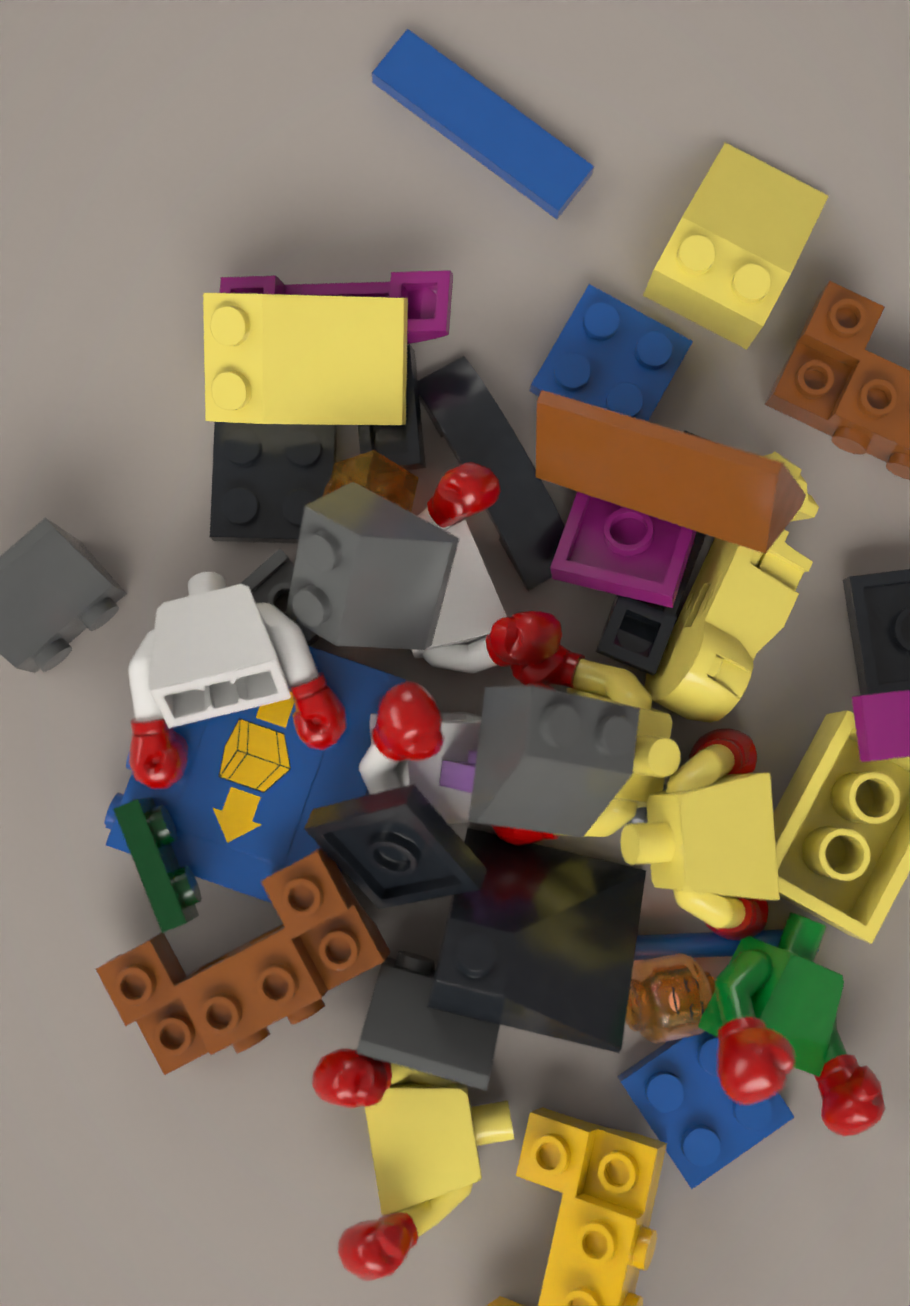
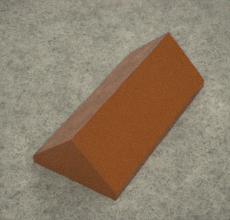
[536,390,806,554]

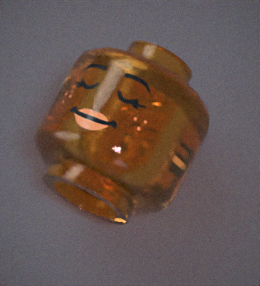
[626,953,715,1044]

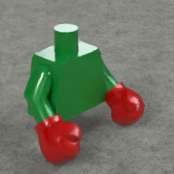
[698,912,885,1136]

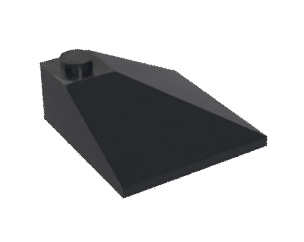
[427,828,646,1053]

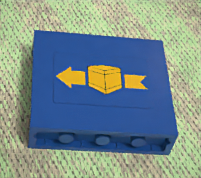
[104,646,407,903]

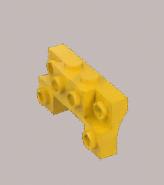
[486,1107,667,1306]

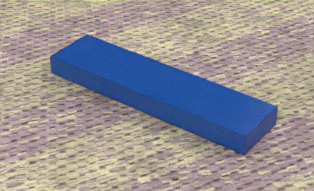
[372,28,594,220]

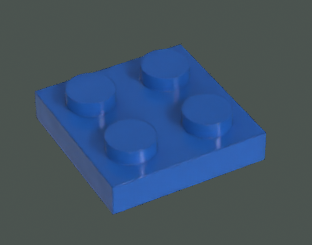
[529,284,693,422]
[617,1019,795,1189]

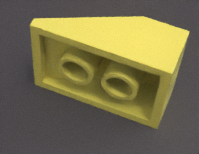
[643,142,829,350]
[203,293,408,425]

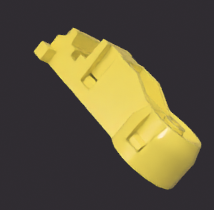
[645,451,819,723]

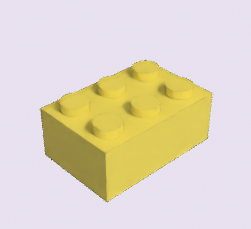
[773,710,910,944]

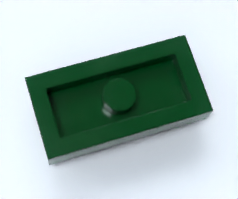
[113,797,202,934]

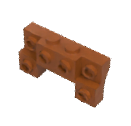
[764,281,910,480]
[96,847,391,1075]

